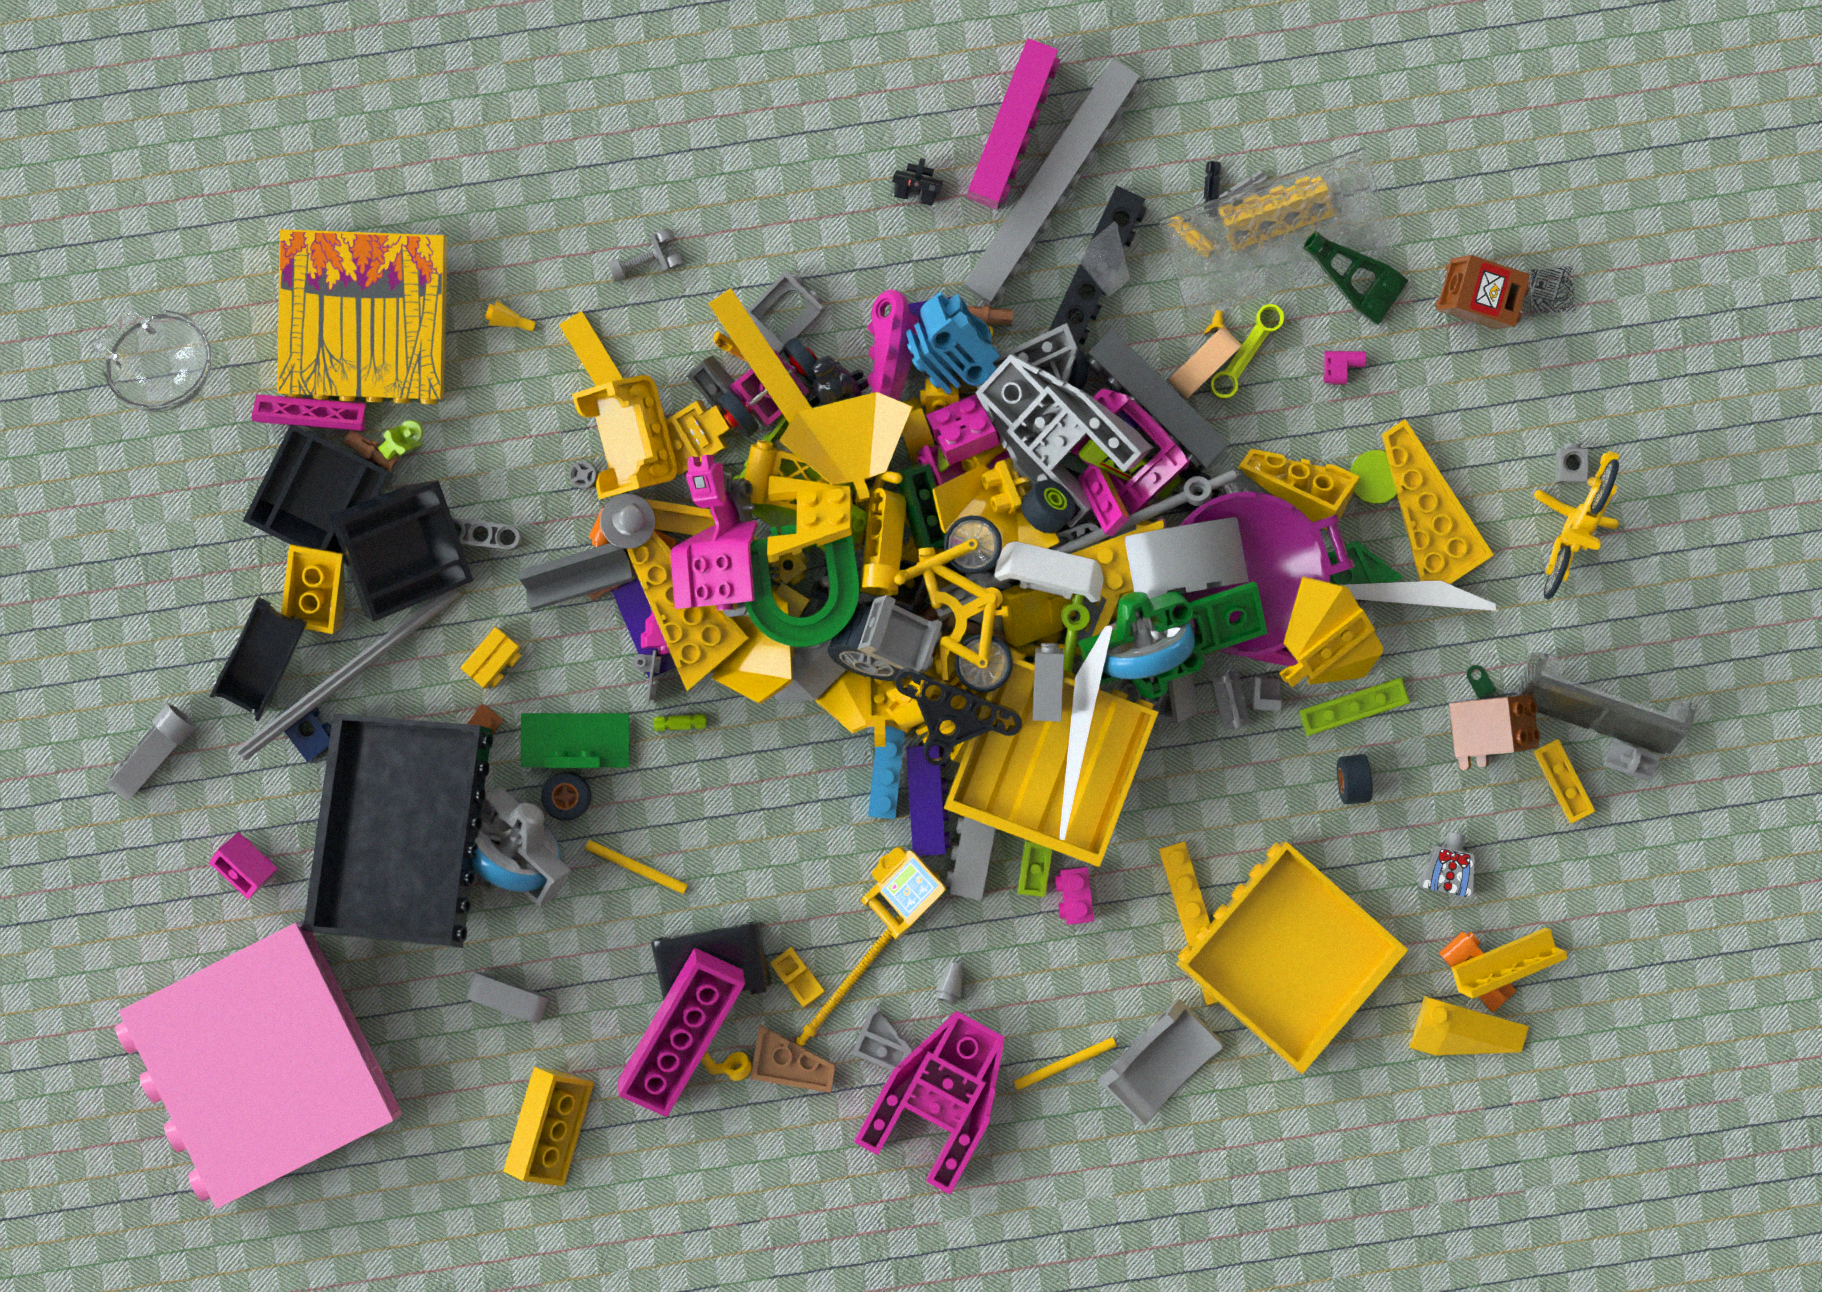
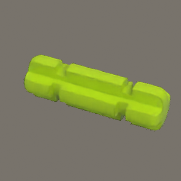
[653,714,707,731]

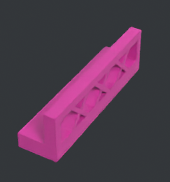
[252,394,366,431]

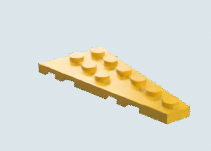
[1381,419,1494,584]
[626,531,749,692]

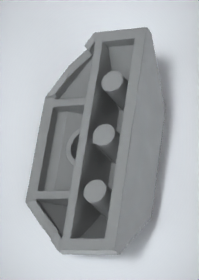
[976,323,1078,389]
[774,640,847,701]

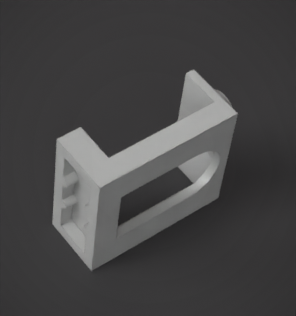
[746,270,824,355]

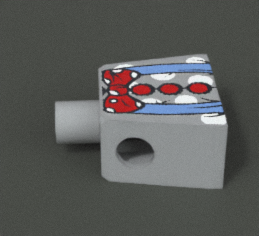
[1418,832,1475,898]

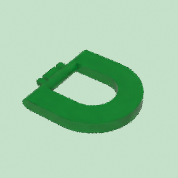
[744,524,859,648]

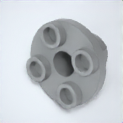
[600,494,655,549]

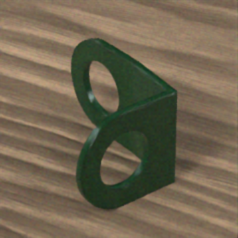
[1466,665,1497,698]

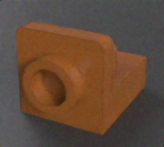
[467,703,505,735]

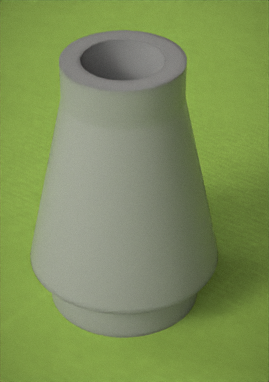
[935,962,964,1004]

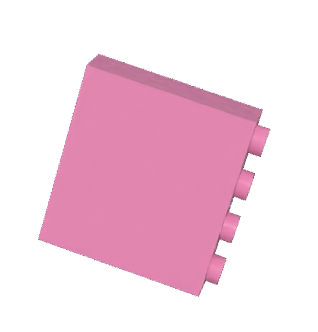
[115,920,403,1209]

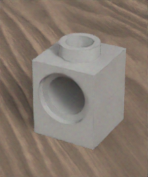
[1555,444,1588,483]

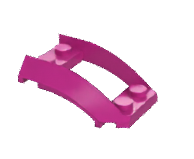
[1071,388,1190,514]

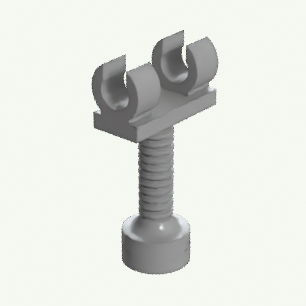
[607,228,683,283]

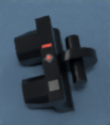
[892,158,943,206]

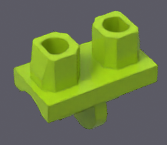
[378,420,424,460]

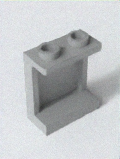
[857,595,942,673]

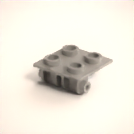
[632,650,662,705]

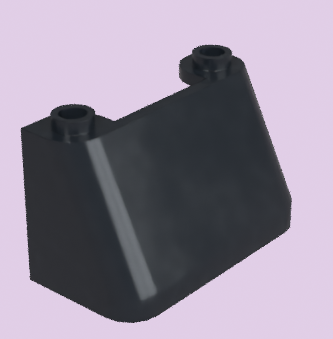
[651,920,772,1001]

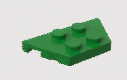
[1328,540,1402,600]

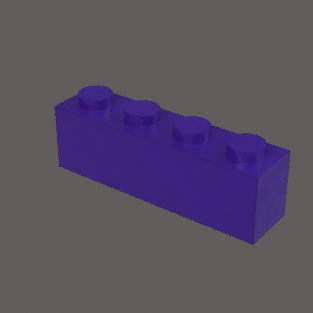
[906,745,951,856]

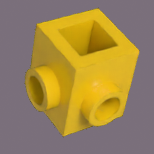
[920,379,959,415]
[770,552,808,586]

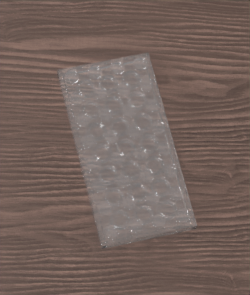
[1158,147,1394,322]

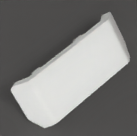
[994,542,1104,603]

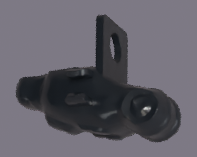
[808,356,869,407]

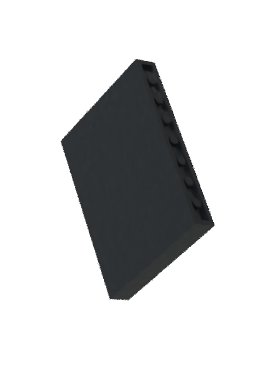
[303,714,493,948]

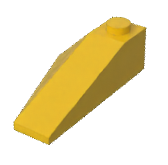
[1409,995,1529,1056]

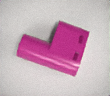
[1324,351,1366,385]

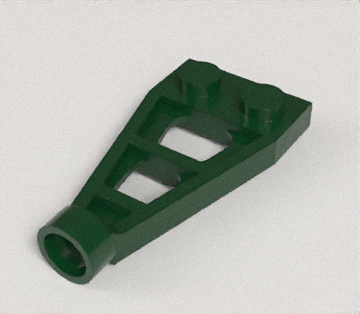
[1303,231,1409,325]

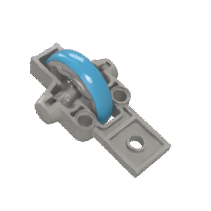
[472,787,571,907]

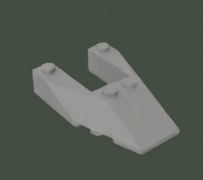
[976,354,1153,528]

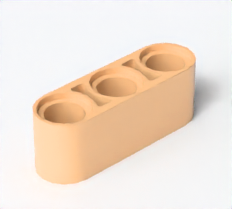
[1167,326,1242,400]

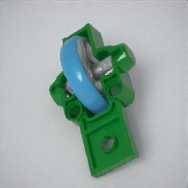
[1077,581,1268,698]

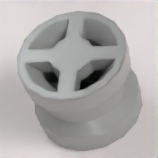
[569,461,598,489]

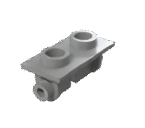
[1211,672,1251,731]

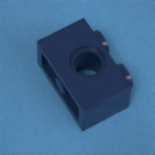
[274,699,331,762]

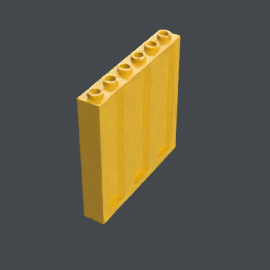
[944,650,1158,867]

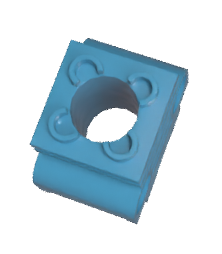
[906,291,1000,395]

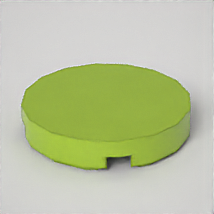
[1350,450,1397,504]

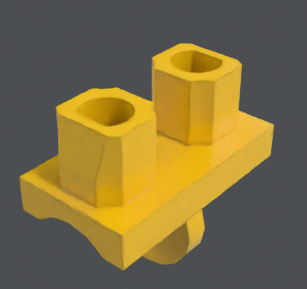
[981,460,1030,516]

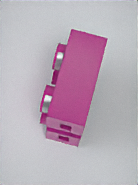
[926,394,999,466]

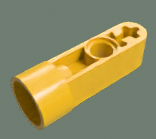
[859,488,906,596]

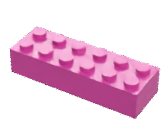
[967,38,1061,210]
[617,948,745,1117]

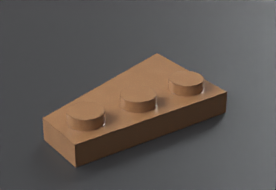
[750,1024,836,1093]

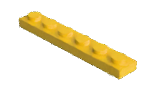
[1158,841,1218,1005]

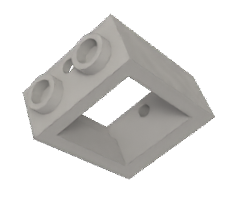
[1033,643,1064,722]

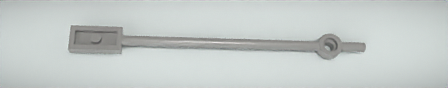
[935,470,1238,621]

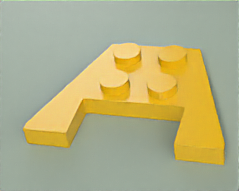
[767,476,852,563]

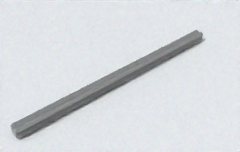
[237,588,460,760]

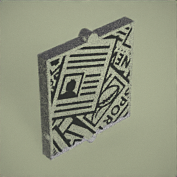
[1528,264,1576,317]

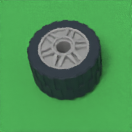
[828,604,903,681]

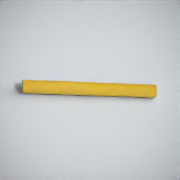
[585,840,688,894]
[1013,1037,1117,1091]

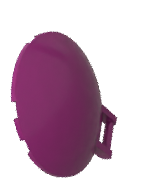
[1173,492,1355,656]

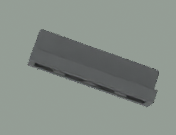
[518,543,634,610]

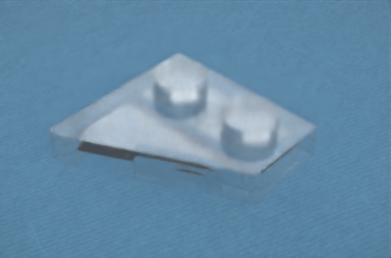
[1074,221,1130,298]

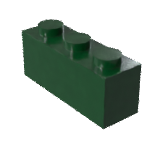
[894,463,952,549]

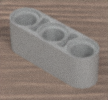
[452,518,522,551]
[466,971,549,1024]

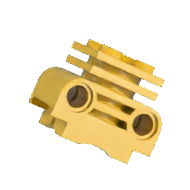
[886,650,986,743]

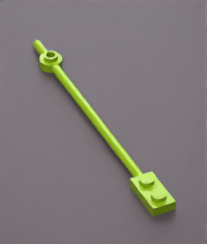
[1017,593,1090,897]

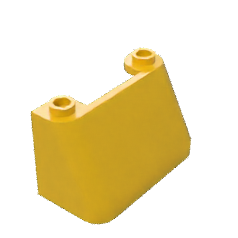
[572,375,677,499]

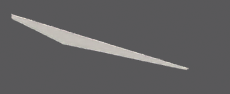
[1342,581,1496,611]
[1059,626,1112,840]

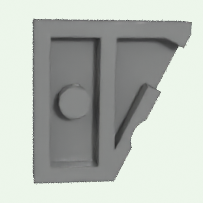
[851,1005,912,1071]

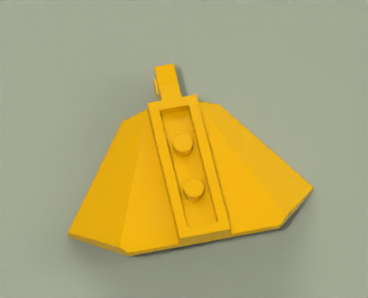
[779,392,912,503]
[932,458,1059,557]
[1279,576,1384,687]
[712,591,795,705]
[814,670,913,747]

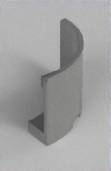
[1125,517,1249,599]
[1098,999,1224,1125]

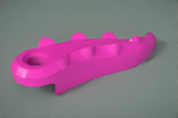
[867,289,919,401]

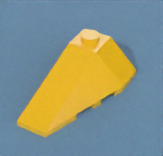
[1238,449,1360,531]

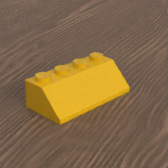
[503,1067,594,1186]

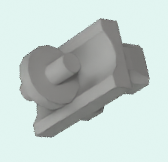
[1604,741,1660,782]

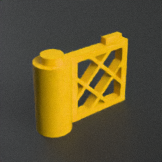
[744,440,827,510]

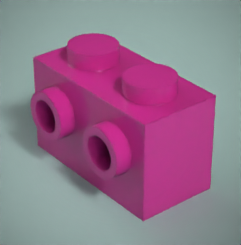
[209,832,278,900]
[1055,866,1094,925]

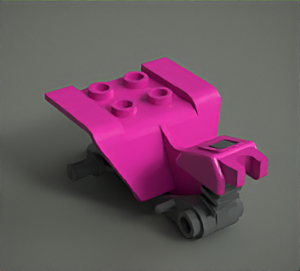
[671,455,780,617]

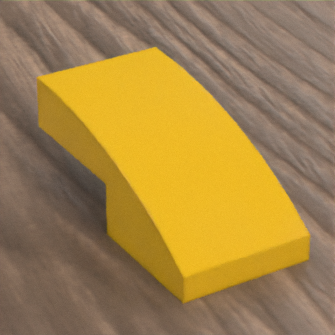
[770,947,826,1009]

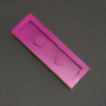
[1077,464,1130,537]

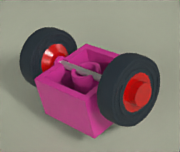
[718,338,818,437]

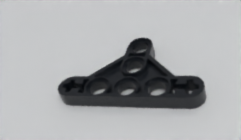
[894,668,1022,766]

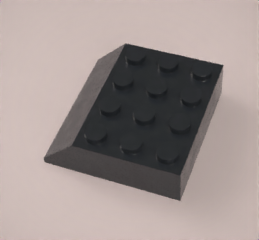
[243,424,393,565]
[329,480,474,622]

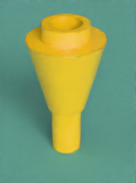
[484,300,536,332]
[961,442,1007,472]

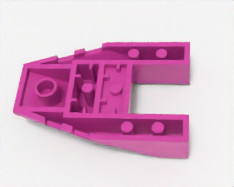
[854,1010,1005,1195]

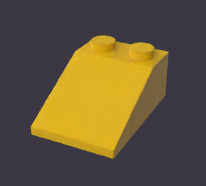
[281,544,345,634]

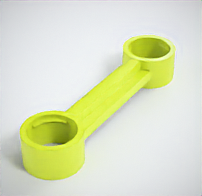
[1210,304,1284,399]

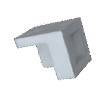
[1251,677,1282,711]

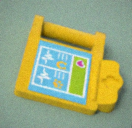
[860,846,946,940]

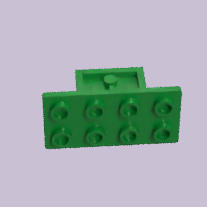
[521,713,630,768]

